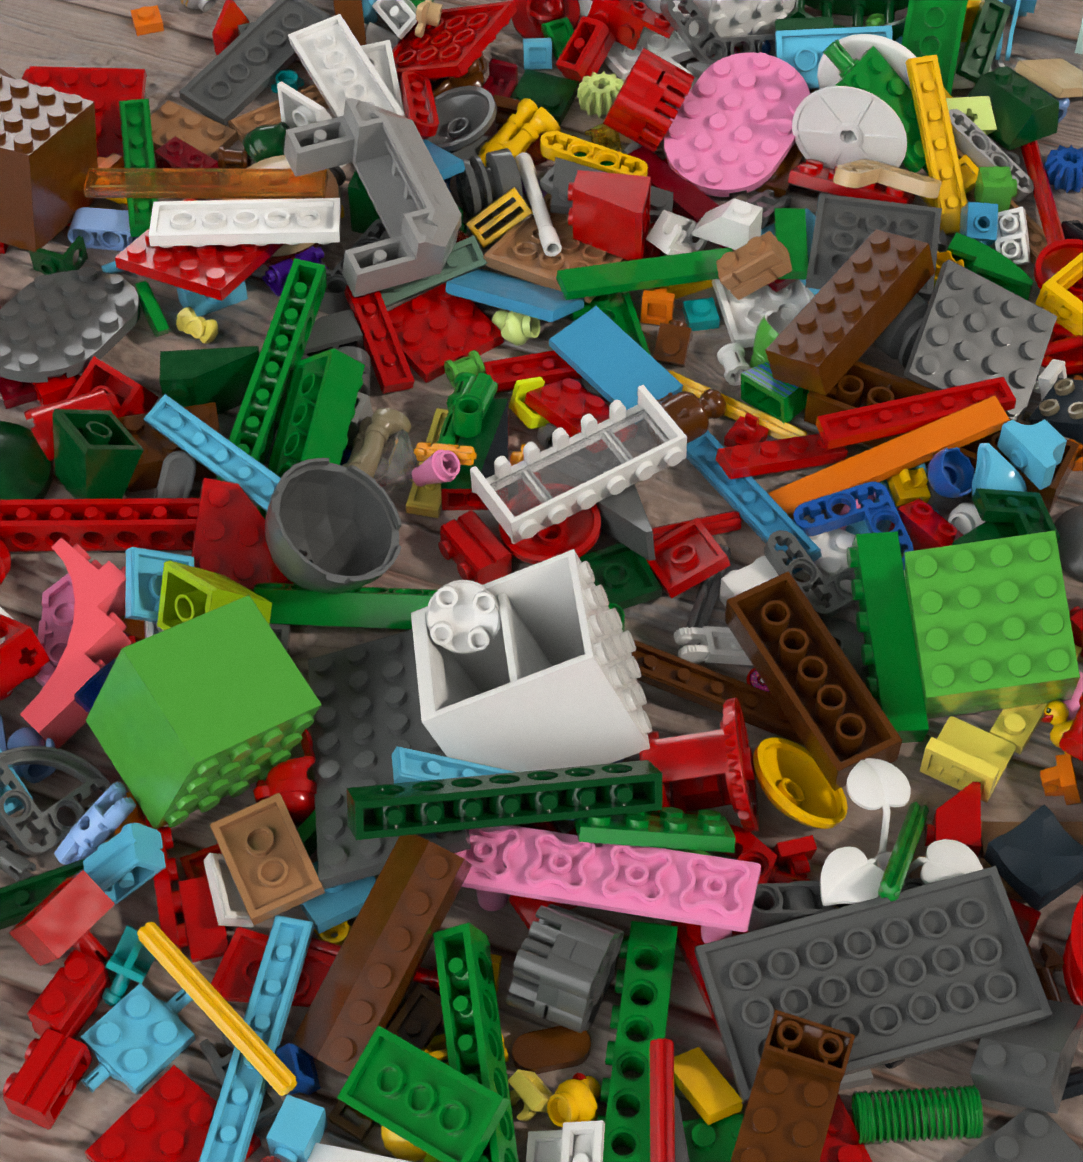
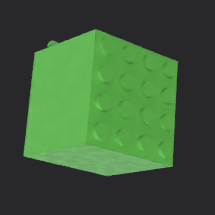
[905,531,1080,719]
[86,595,322,829]

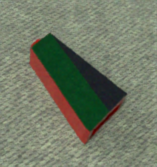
[441,398,509,511]

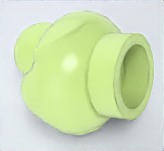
[492,310,541,346]

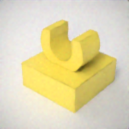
[508,1069,554,1121]

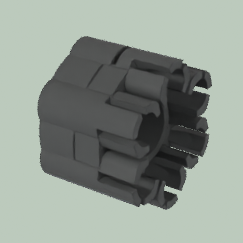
[506,904,624,1033]

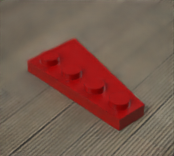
[211,927,336,1007]

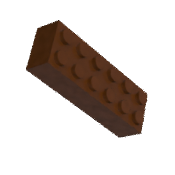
[765,229,935,396]
[725,571,902,791]

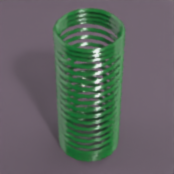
[851,1085,983,1145]

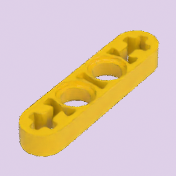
[540,131,648,176]

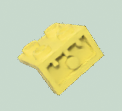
[919,716,1016,803]

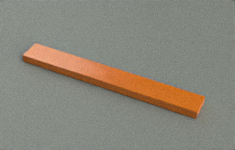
[768,396,1010,519]

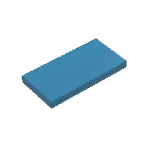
[445,269,585,322]
[549,306,683,425]

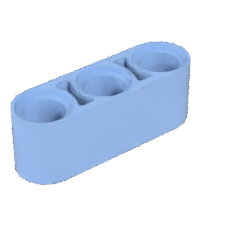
[67,207,138,251]

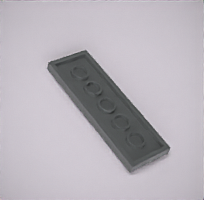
[179,0,332,126]

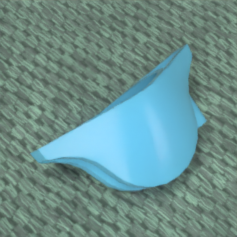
[972,443,1027,496]

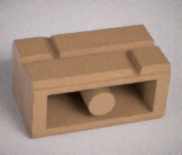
[716,231,792,300]

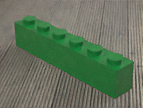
[847,531,929,743]

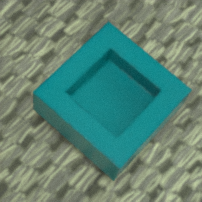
[682,297,720,331]

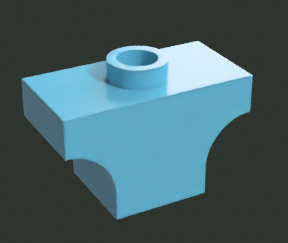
[997,419,1067,490]

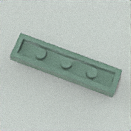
[380,236,487,308]

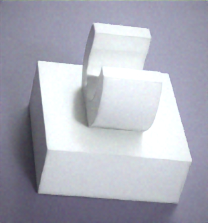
[1032,359,1067,400]

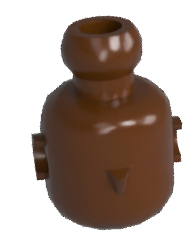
[645,389,727,446]

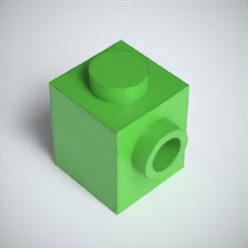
[974,166,1017,212]

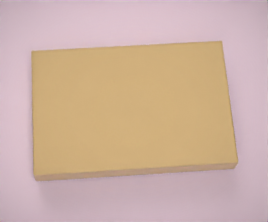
[1014,58,1083,98]

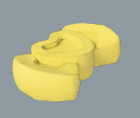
[176,307,218,344]

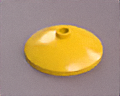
[753,737,848,829]

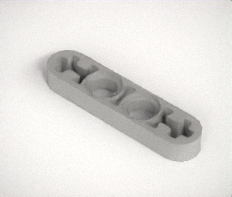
[949,109,1034,202]

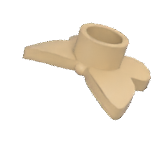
[414,0,443,38]

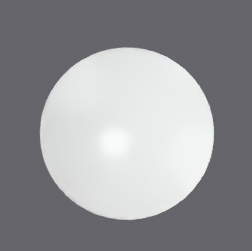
[426,580,501,654]

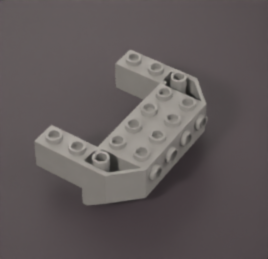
[284,98,462,297]

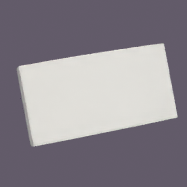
[995,207,1030,266]

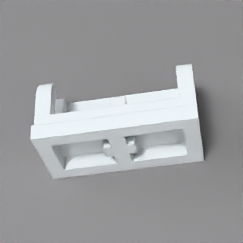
[646,210,707,255]

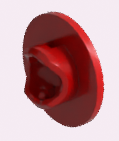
[511,0,580,39]

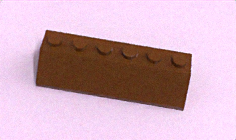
[292,834,472,1076]

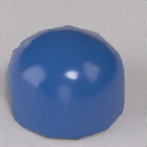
[928,447,974,499]

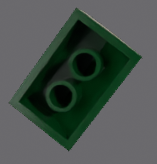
[967,66,1059,150]

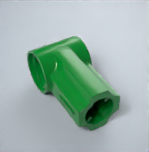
[452,372,498,438]

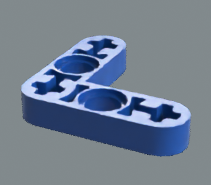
[793,482,914,570]

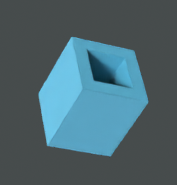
[266,1094,328,1162]

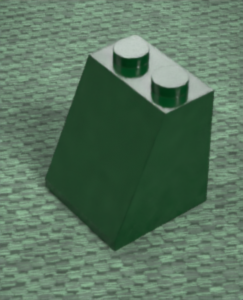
[52,409,144,499]

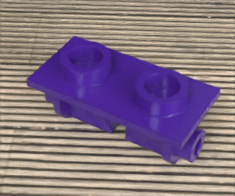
[262,246,330,297]

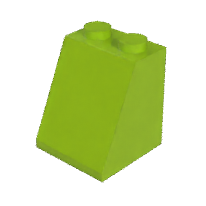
[157,560,272,630]

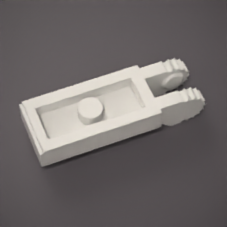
[674,626,753,665]

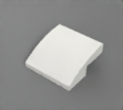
[526,1120,605,1162]

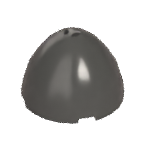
[265,458,401,594]

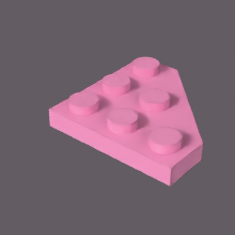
[35,573,128,687]

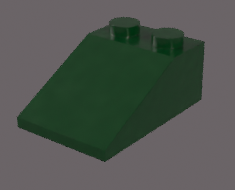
[159,346,260,415]

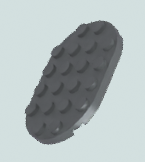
[0,267,141,383]

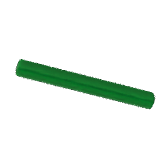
[878,802,929,902]

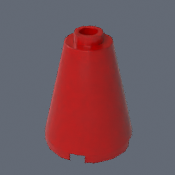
[24,389,122,468]

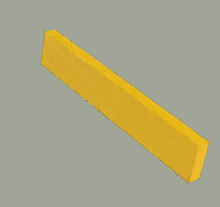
[905,54,968,235]

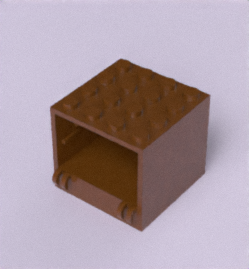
[0,74,99,253]

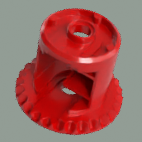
[639,698,759,832]

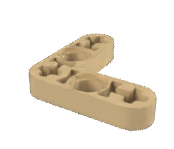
[833,159,942,198]

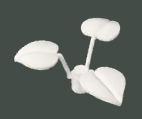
[820,758,983,906]

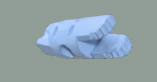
[54,781,136,865]

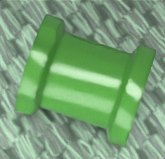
[444,350,485,388]

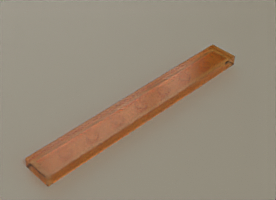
[83,168,329,199]

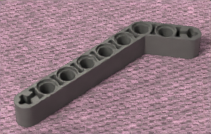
[660,0,776,64]

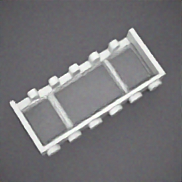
[470,385,687,544]

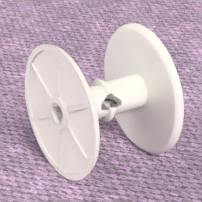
[792,34,917,169]

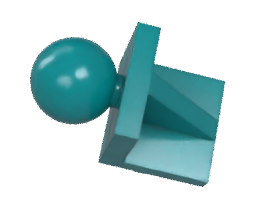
[102,925,155,1007]

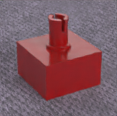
[9,870,115,966]

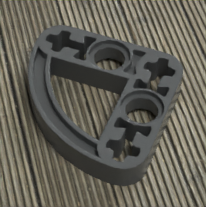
[0,746,111,856]

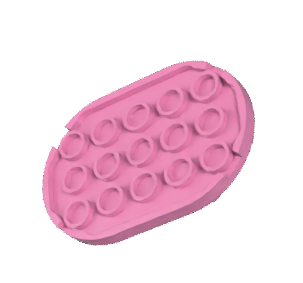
[663,52,810,197]

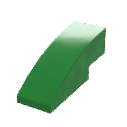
[947,232,1033,301]

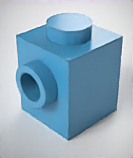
[960,202,998,246]

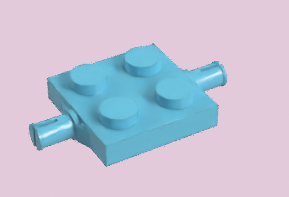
[81,983,195,1095]

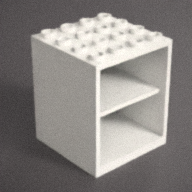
[411,549,652,772]

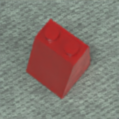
[568,170,651,261]

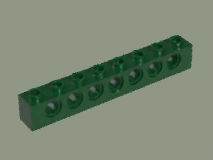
[347,760,662,840]

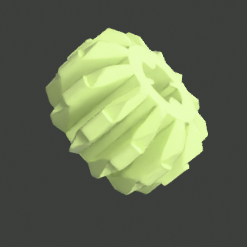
[577,71,623,118]

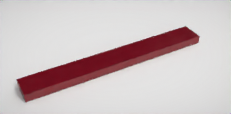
[627,146,799,292]

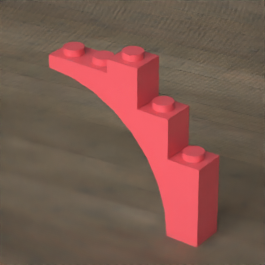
[20,538,132,749]

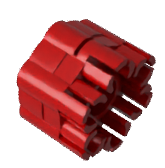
[603,48,695,152]

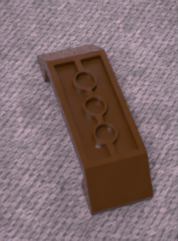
[730,1009,855,1162]

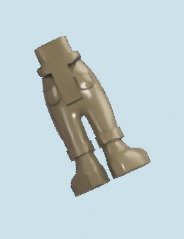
[342,408,411,478]

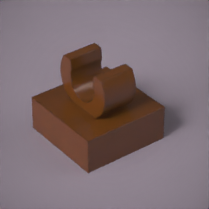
[494,95,520,130]

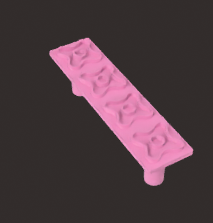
[454,825,761,944]

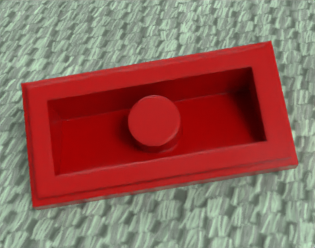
[212,0,249,55]

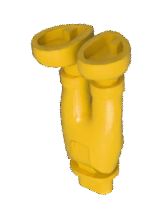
[478,98,561,166]

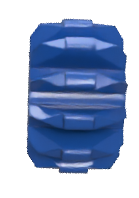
[1044,144,1083,193]

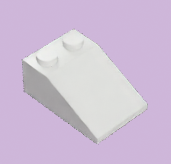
[277,81,348,168]

